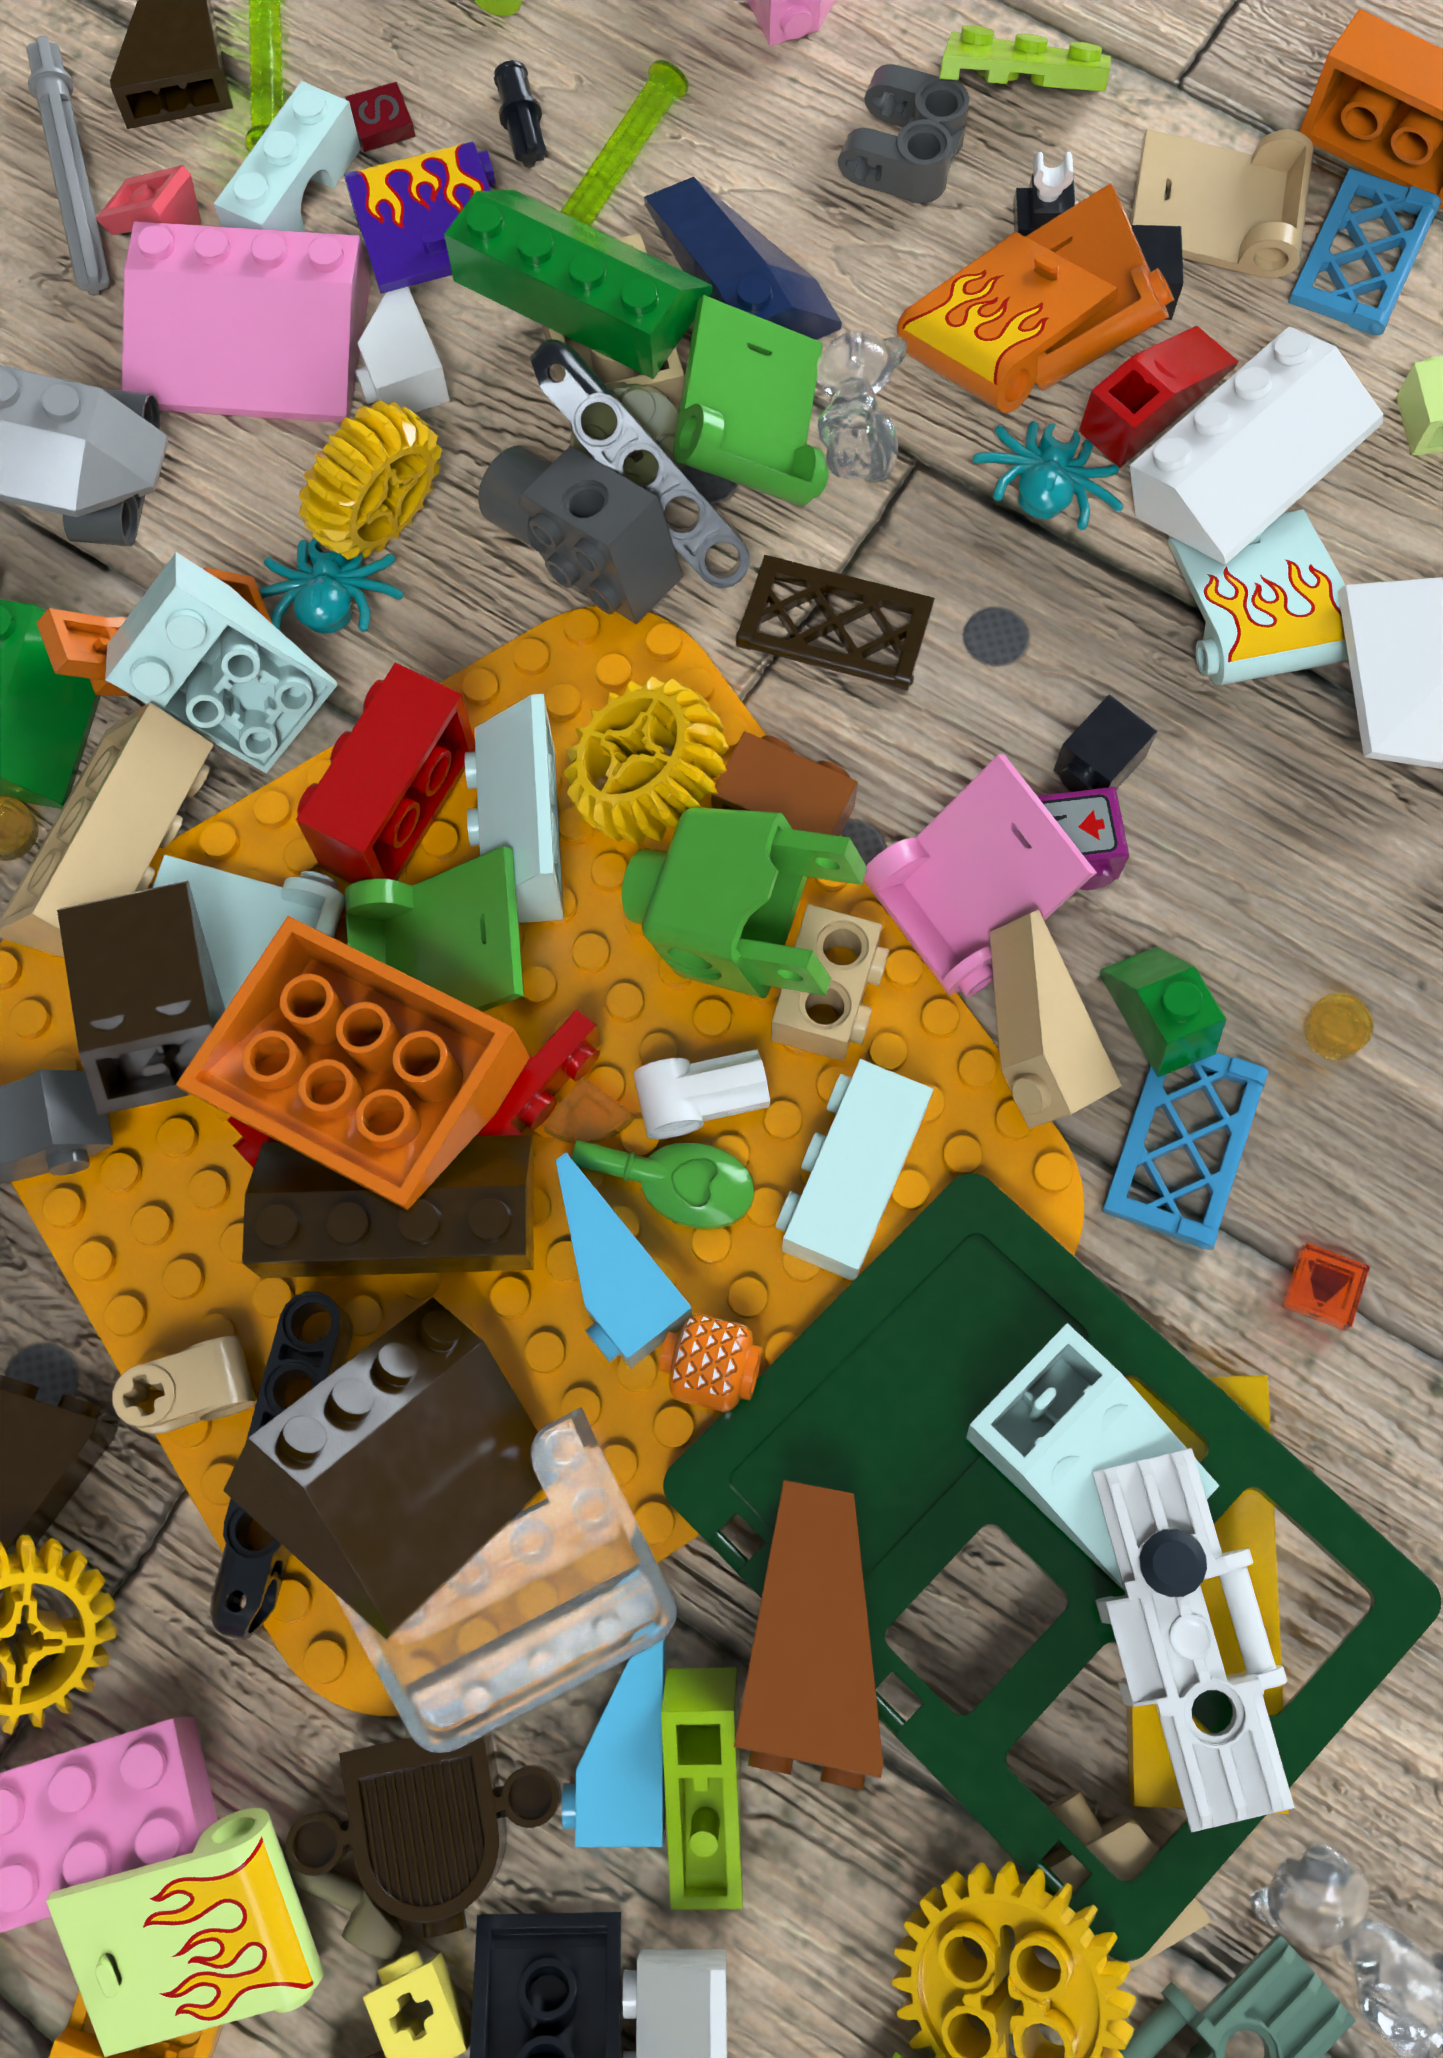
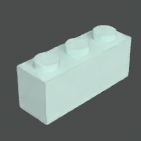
[775,1059,934,1281]

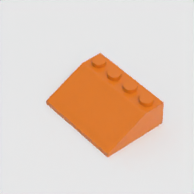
[176,916,530,1210]

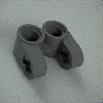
[838,64,970,204]

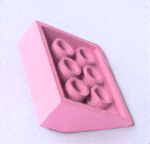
[122,221,371,423]

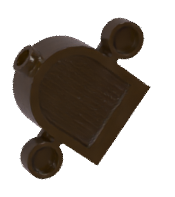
[286,1721,562,1938]

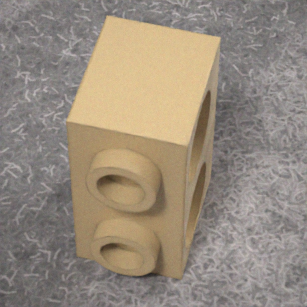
[771,904,889,1062]

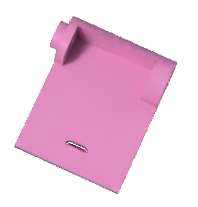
[863,754,1097,998]

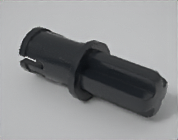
[493,60,546,168]

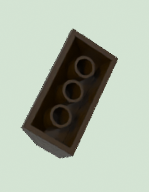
[242,1134,534,1278]

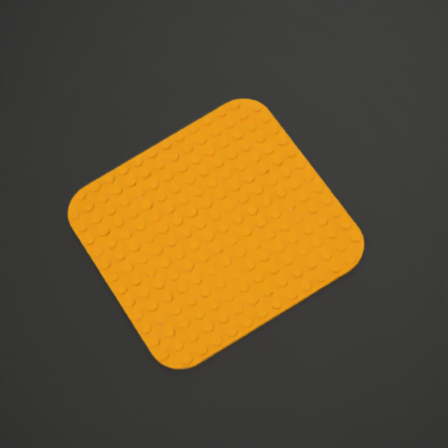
[0,606,1084,1716]

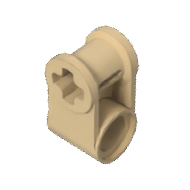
[112,1336,257,1435]

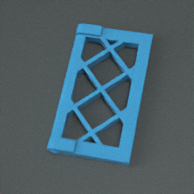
[1288,168,1441,335]
[1102,1053,1269,1250]

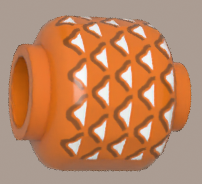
[658,1314,763,1412]

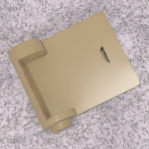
[1130,129,1314,278]

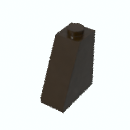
[110,0,233,129]

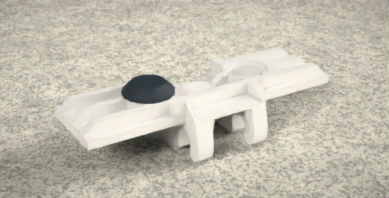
[1092,1448,1295,1832]

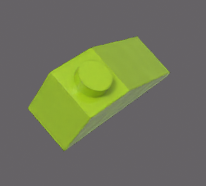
[661,1667,743,1910]

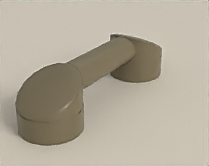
[280,1845,404,1960]

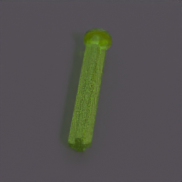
[245,0,283,153]
[560,60,689,227]

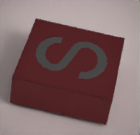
[345,81,416,152]

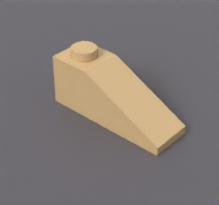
[989,909,1122,1129]

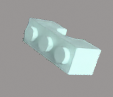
[214,81,361,232]

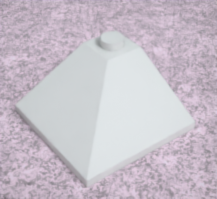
[1338,577,1443,769]

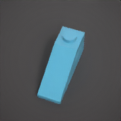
[555,1153,693,1369]
[562,1618,665,1847]

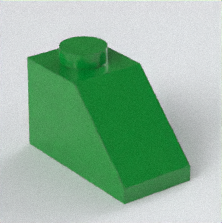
[1100,947,1227,1077]

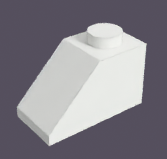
[355,287,450,413]

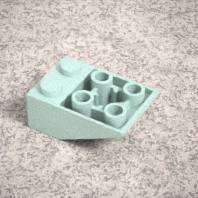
[105,552,337,774]
[966,1323,1219,1590]

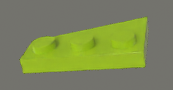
[939,25,1111,92]

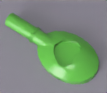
[571,1139,754,1230]

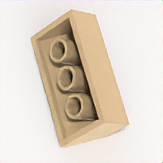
[0,702,214,958]

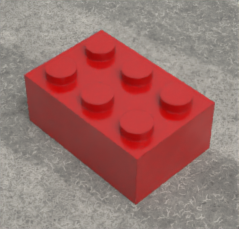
[295,662,475,884]

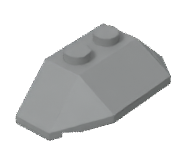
[0,365,168,517]

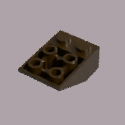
[57,881,225,1115]

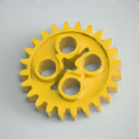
[892,1861,1136,2058]

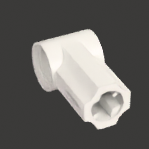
[633,1049,770,1139]

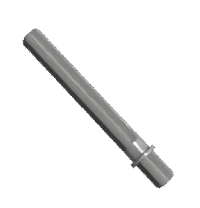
[27,36,110,296]

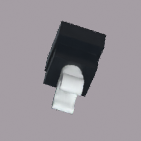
[1013,152,1075,236]

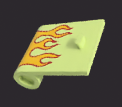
[46,1808,324,2057]

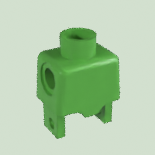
[622,807,867,998]

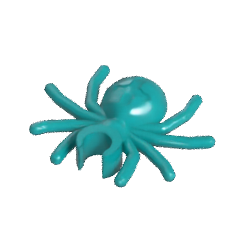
[972,421,1123,530]
[259,538,404,634]

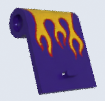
[344,141,496,294]

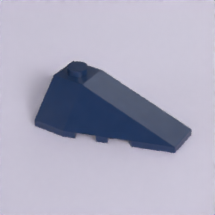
[644,177,842,340]

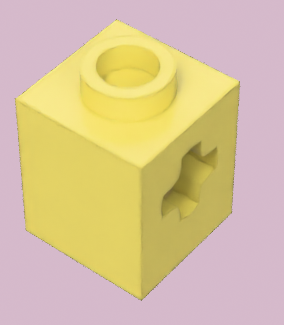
[363,1949,471,2058]

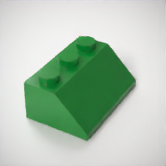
[0,599,101,809]

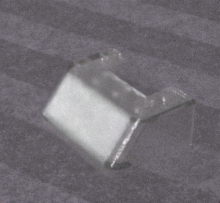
[334,1407,677,1753]

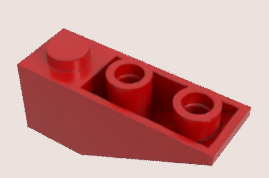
[1078,326,1239,468]

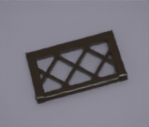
[736,555,935,691]

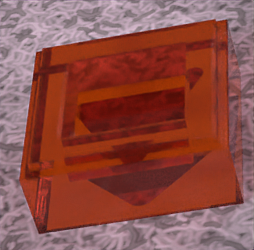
[1282,1242,1370,1331]

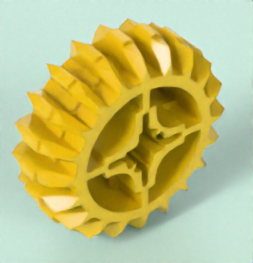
[298,400,442,560]
[563,676,729,845]
[0,1534,117,1735]

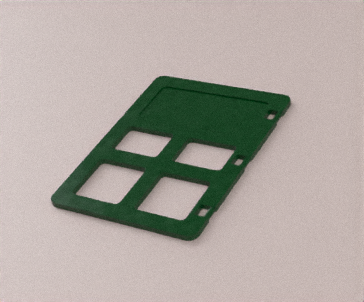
[663,1173,1441,1962]

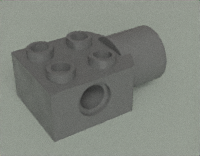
[478,445,683,624]

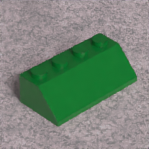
[444,190,713,379]

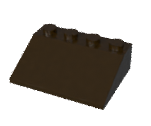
[223,1297,561,1640]

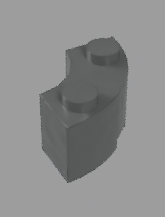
[0,1069,113,1184]

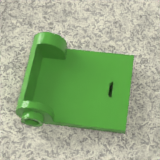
[674,295,829,506]
[345,846,524,1012]

